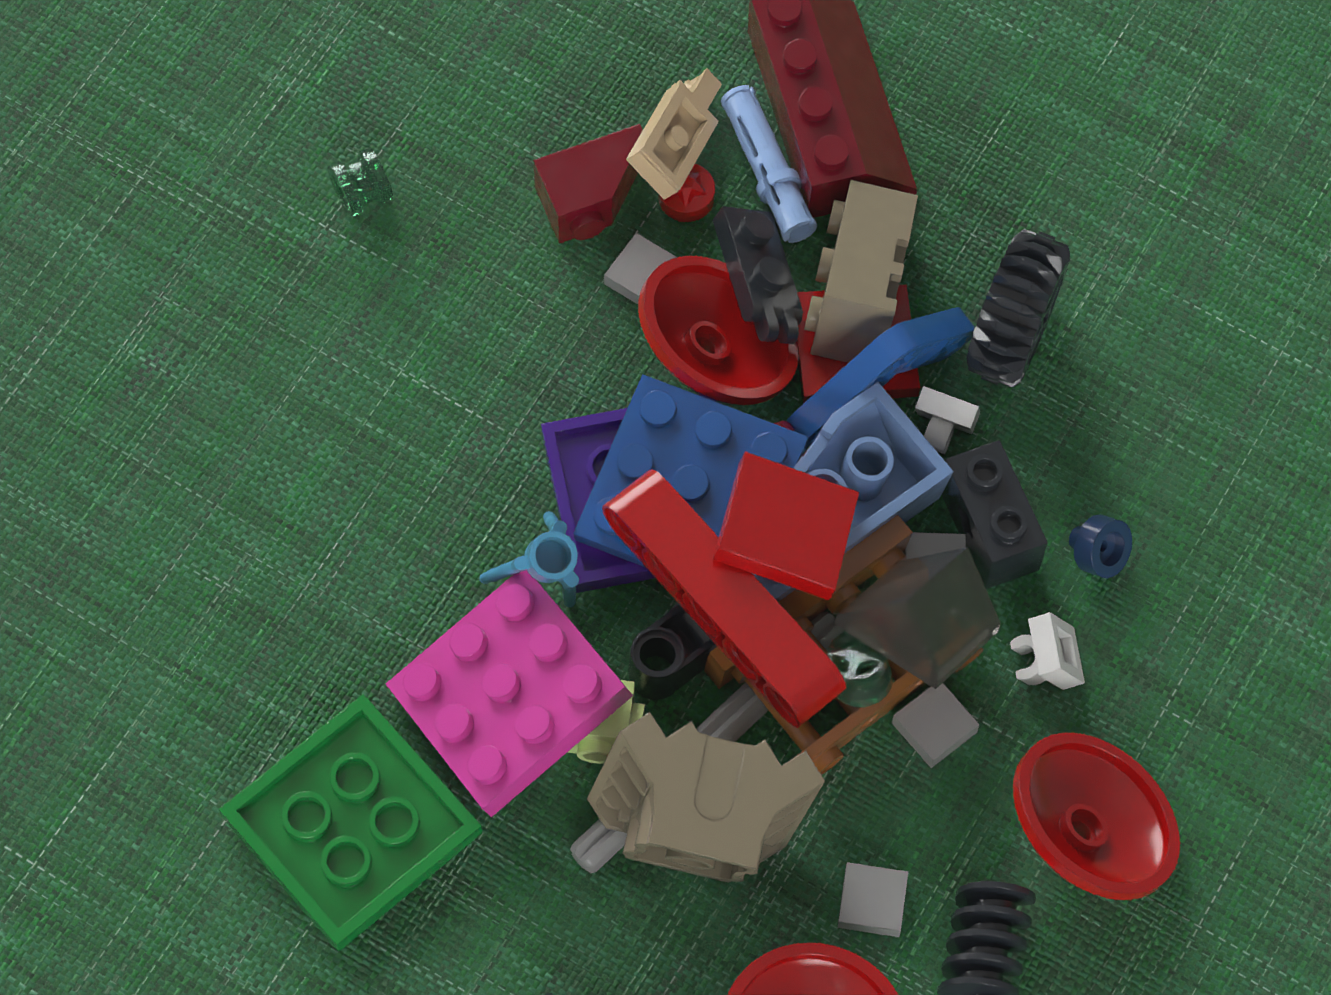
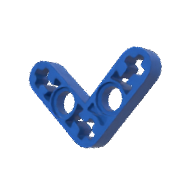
[787,307,975,447]

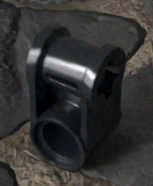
[628,603,717,700]

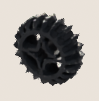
[966,229,1070,387]

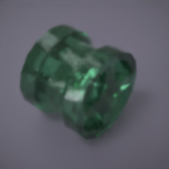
[327,147,393,218]
[827,629,893,707]

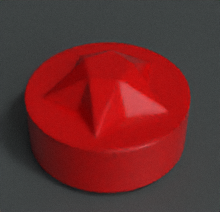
[658,164,715,222]

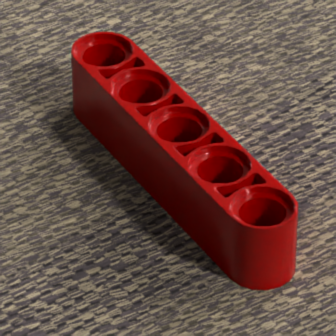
[602,469,846,728]

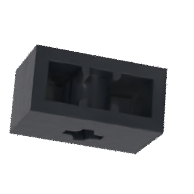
[942,440,1048,590]

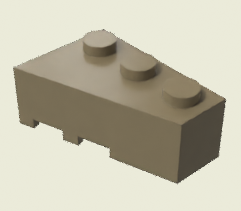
[804,180,918,363]

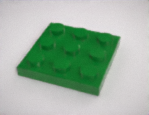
[219,694,482,952]

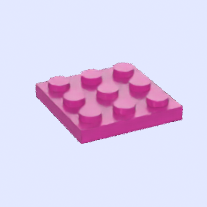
[386,571,633,817]

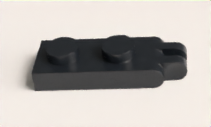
[712,206,803,344]

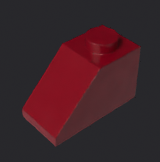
[533,124,643,244]

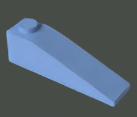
[752,382,954,601]

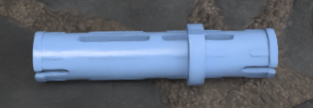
[721,85,817,243]

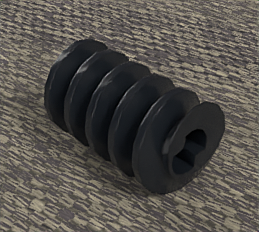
[937,881,1036,995]

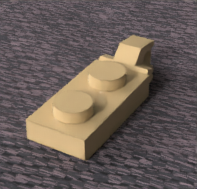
[626,68,722,199]

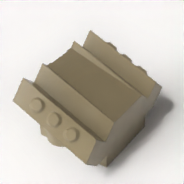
[587,712,825,883]

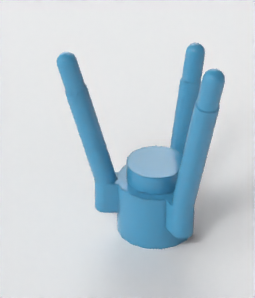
[480,511,579,607]

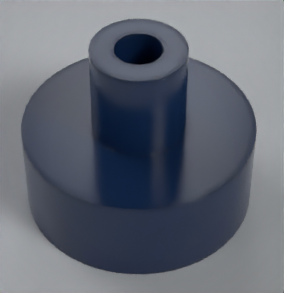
[1069,515,1132,578]

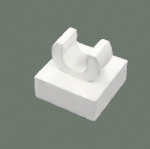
[915,386,980,454]
[1010,612,1085,690]

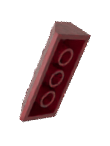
[748,0,917,218]

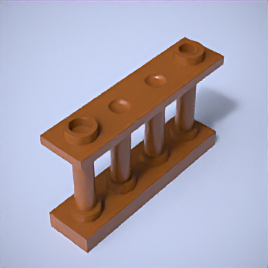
[704,515,990,776]

